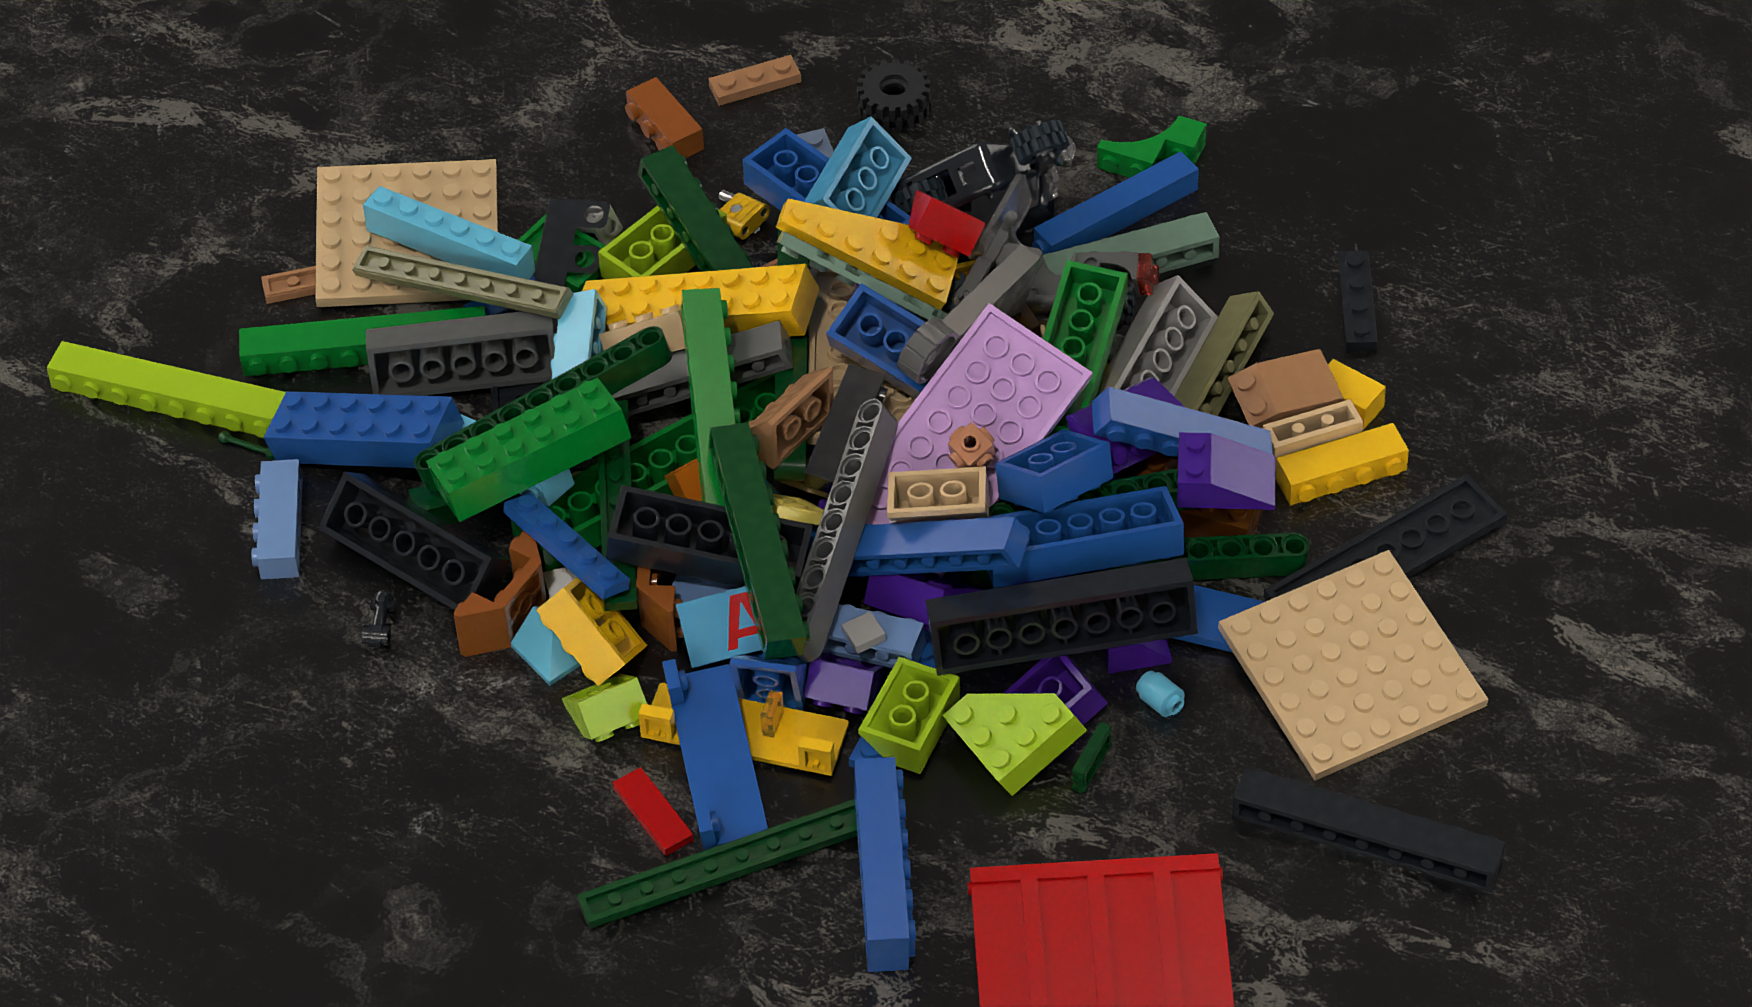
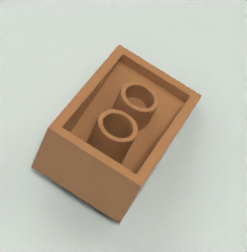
[1228,349,1345,429]

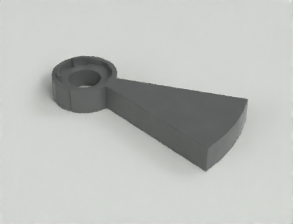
[897,243,1040,384]

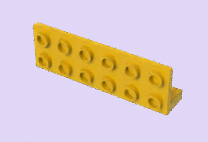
[638,683,849,776]

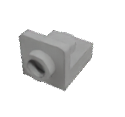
[576,205,623,245]

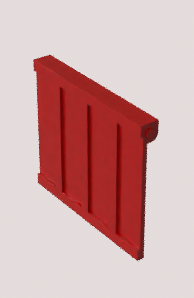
[967,853,1234,1007]

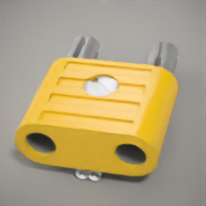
[719,190,770,240]

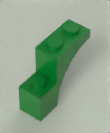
[1097,116,1207,178]

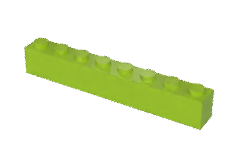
[47,341,286,438]

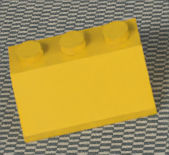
[536,577,647,686]

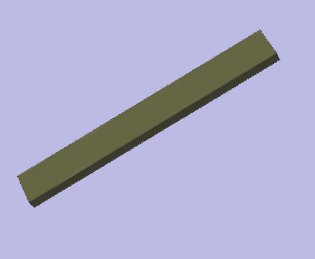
[352,245,573,319]

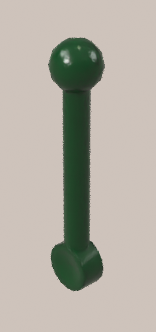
[218,431,275,460]

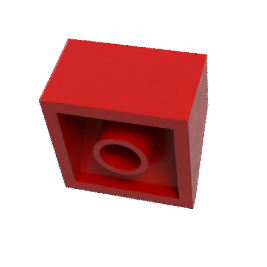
[908,190,986,258]

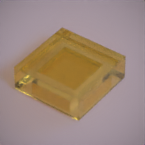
[760,690,784,738]

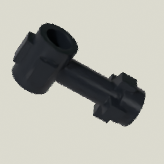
[362,591,396,647]

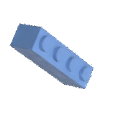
[251,459,303,579]

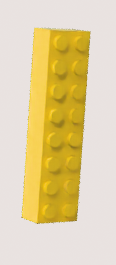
[582,264,819,337]

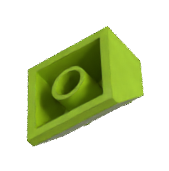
[562,673,647,742]

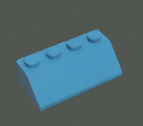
[804,117,912,218]

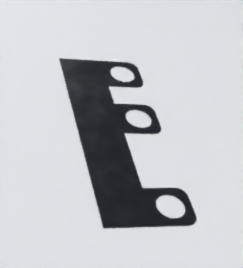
[534,198,610,334]

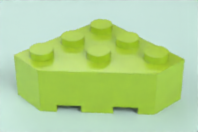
[942,693,1087,796]

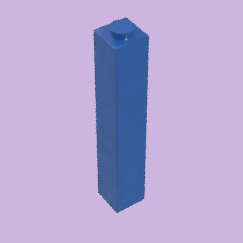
[1032,151,1199,255]

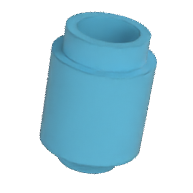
[1136,671,1185,717]

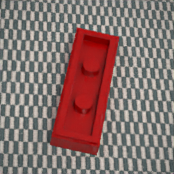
[612,767,694,857]

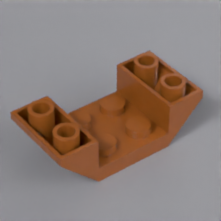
[454,531,547,657]
[636,566,684,651]

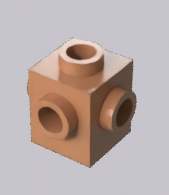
[948,422,996,468]

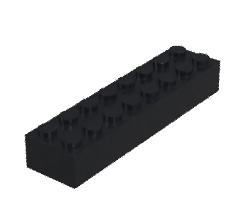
[925,558,1198,676]

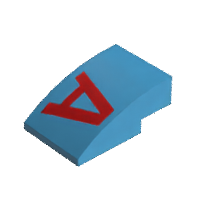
[676,586,762,668]

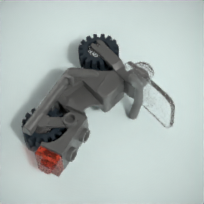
[942,173,1159,330]

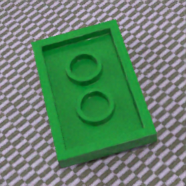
[518,214,606,293]

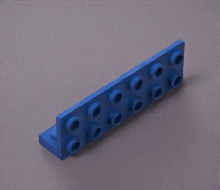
[662,659,768,851]

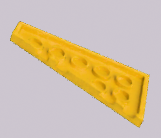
[776,198,959,310]

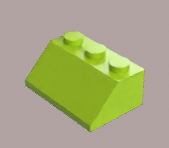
[858,656,960,774]

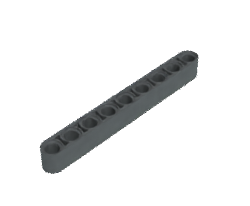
[796,399,898,663]

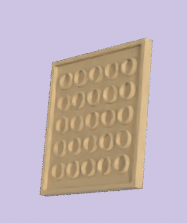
[316,159,498,307]
[1218,550,1488,781]

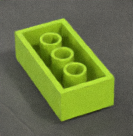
[598,205,727,279]

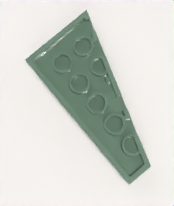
[777,231,948,322]

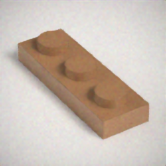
[709,55,801,106]

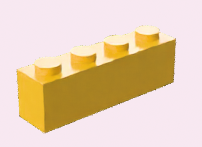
[1275,423,1409,505]

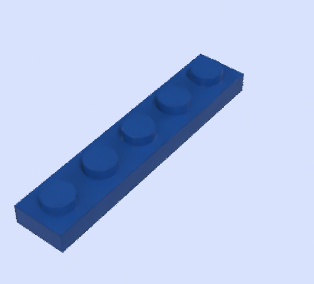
[503,492,630,600]

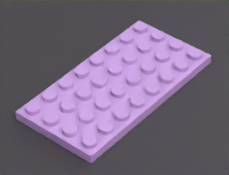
[865,303,1093,578]

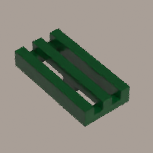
[1072,722,1112,794]

